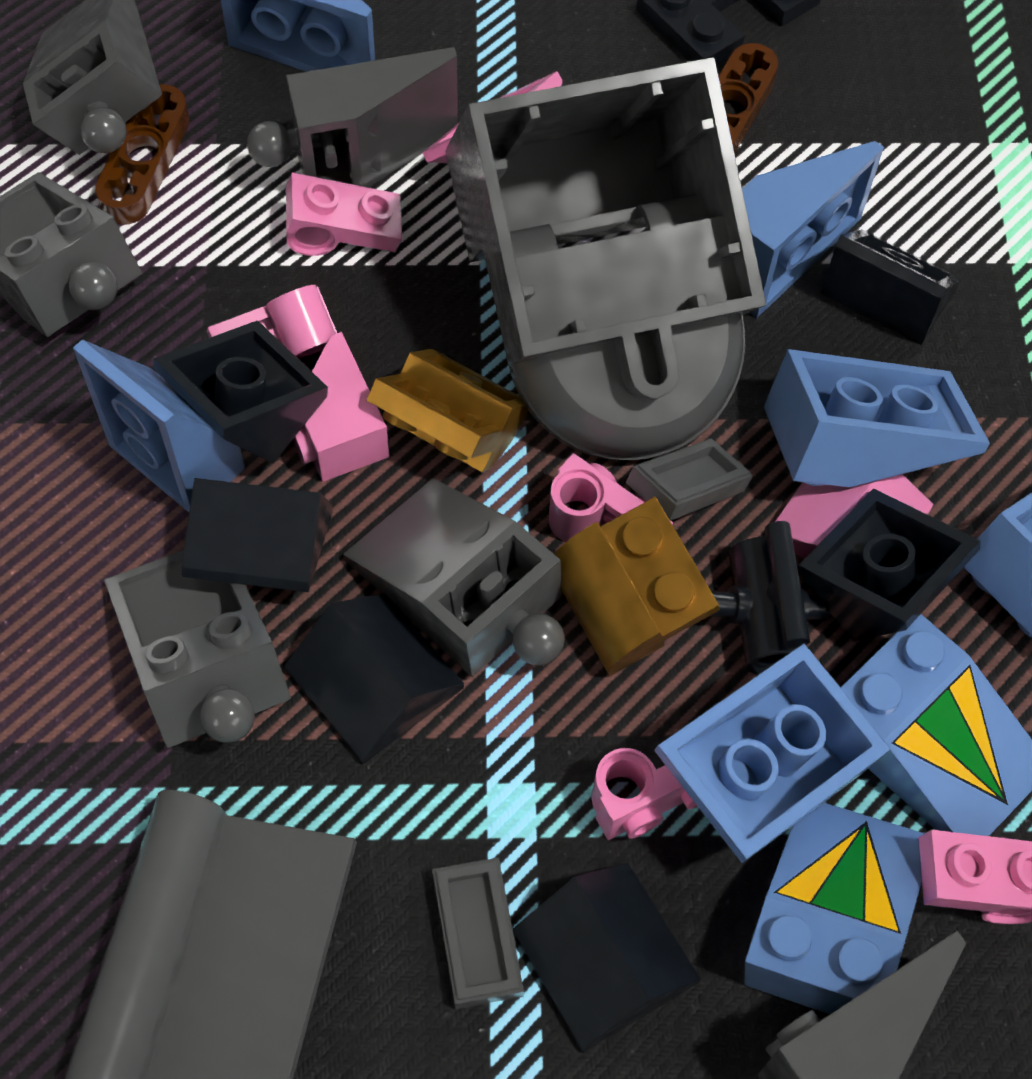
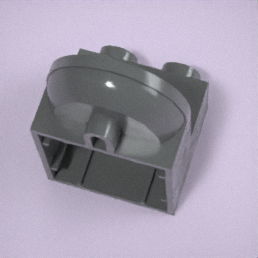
[445,57,766,460]

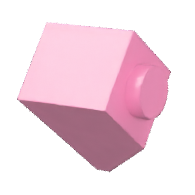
[293,332,389,482]

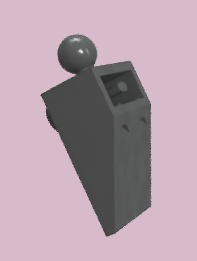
[23,0,162,155]
[247,47,458,188]
[0,172,143,337]
[343,478,565,677]
[104,550,291,748]
[757,931,966,1079]

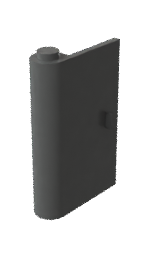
[64,790,357,1079]

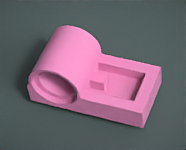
[286,173,402,256]
[207,285,337,359]
[549,453,673,542]
[592,748,698,840]
[918,830,1032,924]

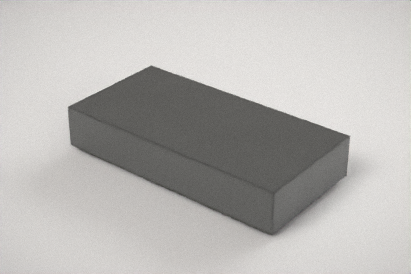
[626,438,753,521]
[432,857,524,1009]

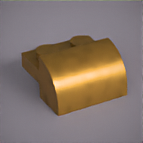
[366,349,528,472]
[554,496,720,676]

